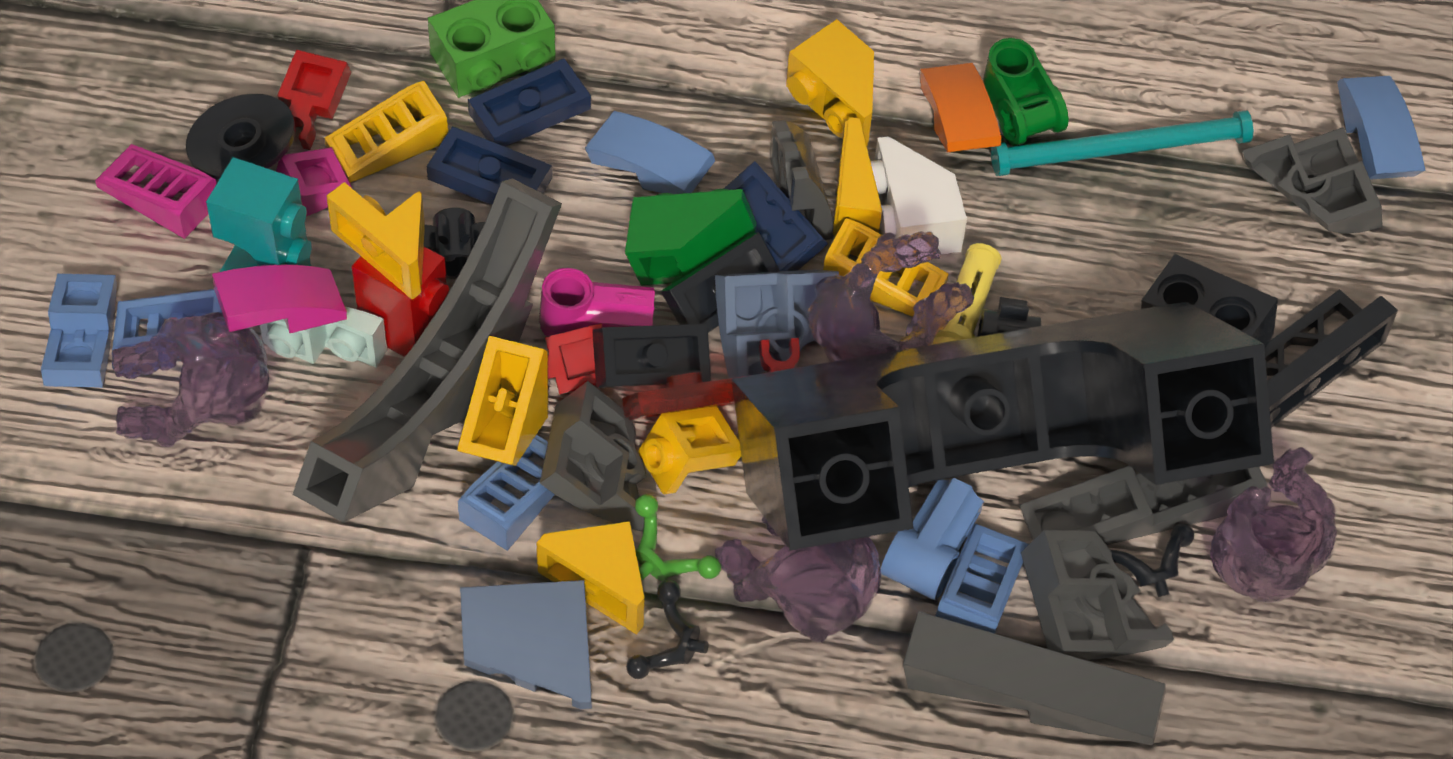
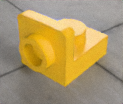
[639,406,741,494]

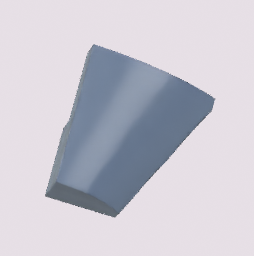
[715,269,840,388]
[460,580,592,709]

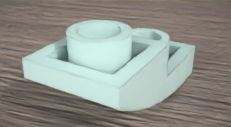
[260,306,387,368]

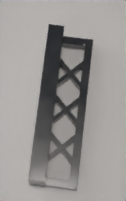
[1264,289,1398,428]

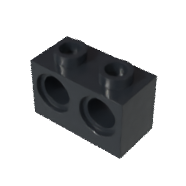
[1141,254,1278,348]

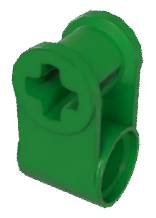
[983,38,1069,147]

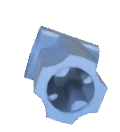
[880,478,984,600]

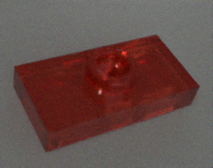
[622,372,750,420]

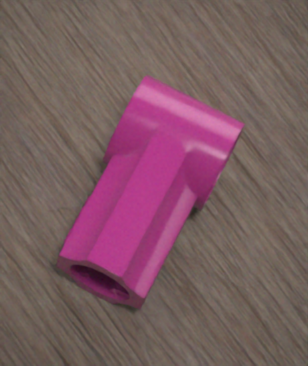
[539,268,655,336]

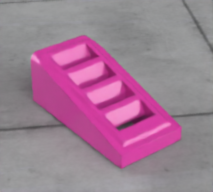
[95,144,217,239]

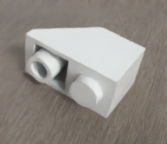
[870,136,967,257]

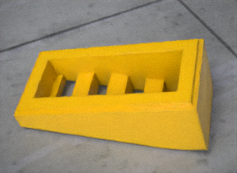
[324,80,448,183]
[833,117,882,237]
[823,218,949,322]

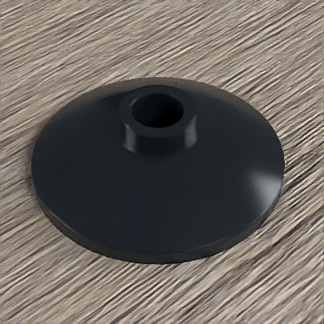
[186,94,296,180]

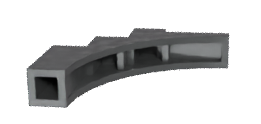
[292,178,562,523]

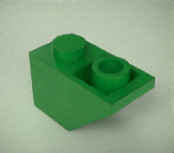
[625,189,757,286]

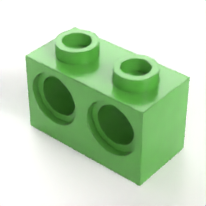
[427,0,555,98]

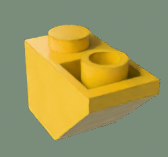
[786,19,874,146]

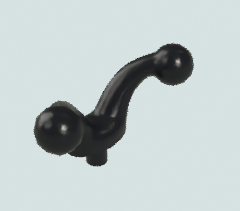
[1110,524,1194,597]
[626,580,709,679]

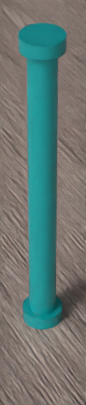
[991,110,1254,176]

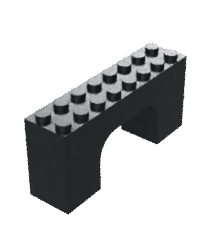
[731,301,1274,551]

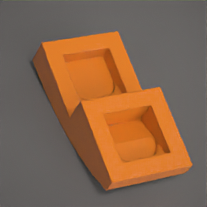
[920,63,1001,153]

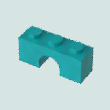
[206,157,312,272]

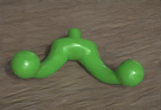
[635,494,721,581]

